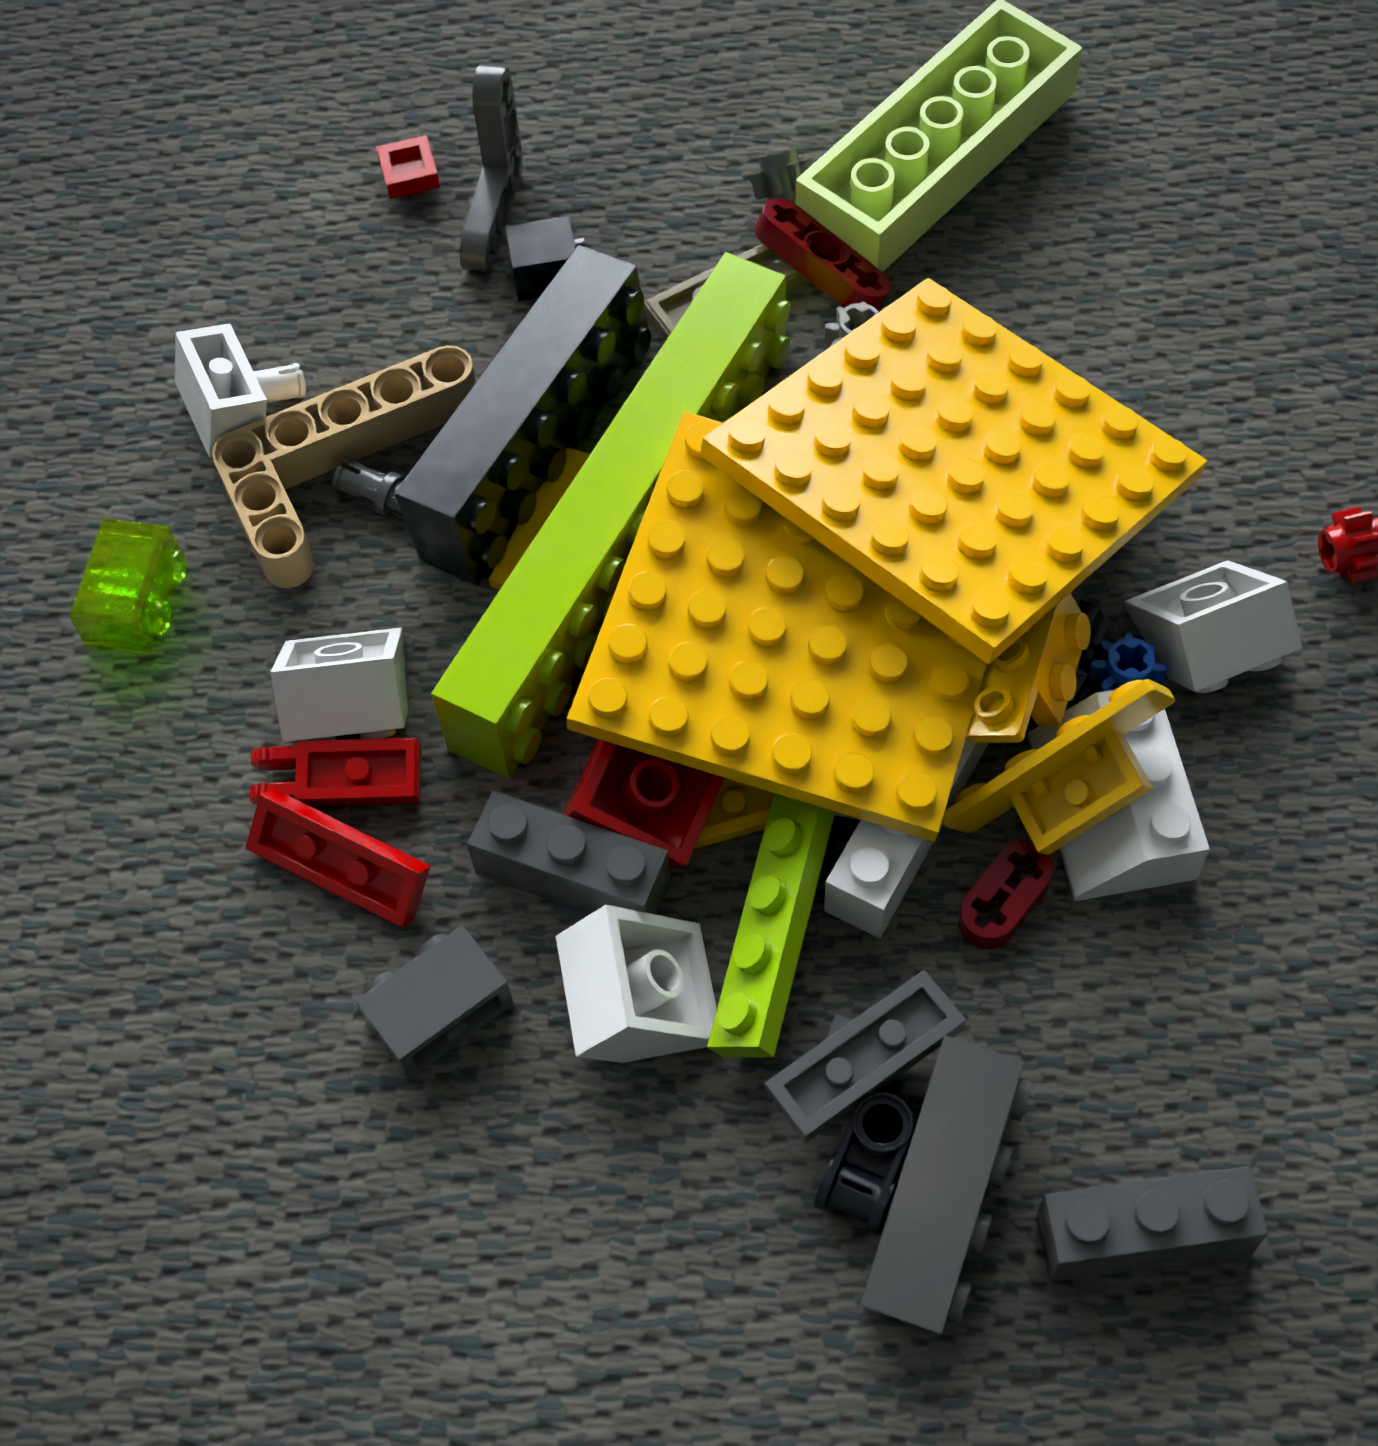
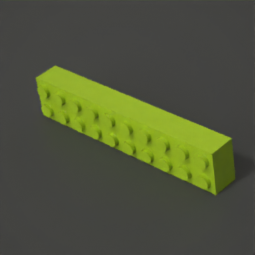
[431,252,791,779]

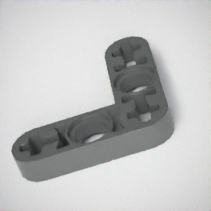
[460,64,523,273]

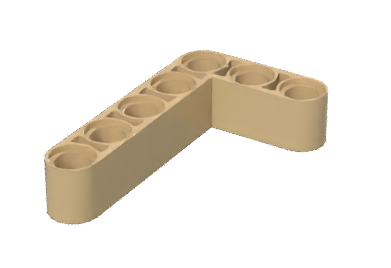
[212,345,476,588]

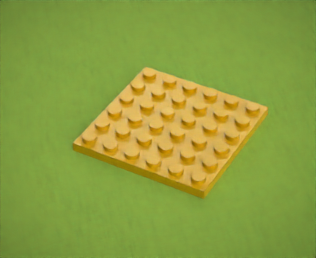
[700,278,1208,665]
[567,411,987,842]

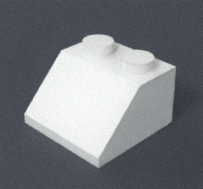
[1124,560,1303,693]
[271,627,408,742]
[556,905,717,1063]

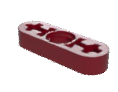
[754,199,891,312]

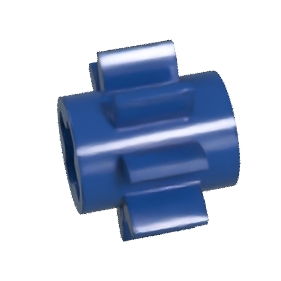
[1088,633,1168,692]

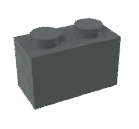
[355,925,514,1080]

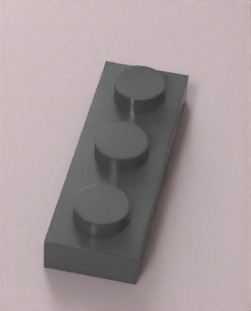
[765,969,966,1144]

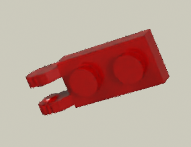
[249,738,422,806]

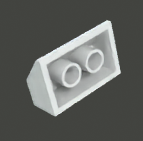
[1028,689,1210,901]

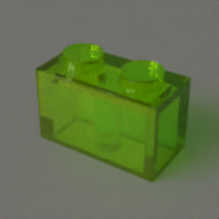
[69,518,186,654]

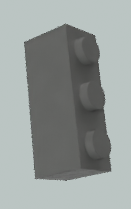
[467,790,671,915]
[1036,1166,1268,1283]

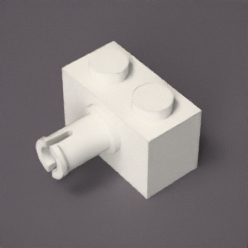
[175,324,306,458]

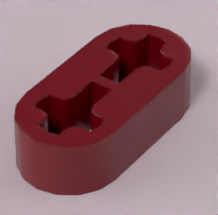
[958,840,1054,949]

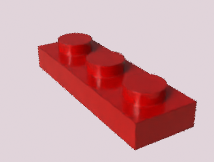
[245,789,431,927]

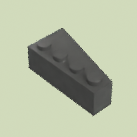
[860,1035,1033,1334]

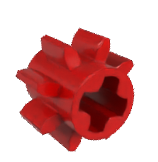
[1318,506,1378,584]

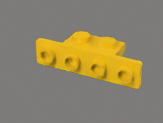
[966,593,1091,743]
[942,679,1175,855]

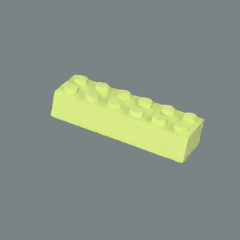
[796,0,1083,272]

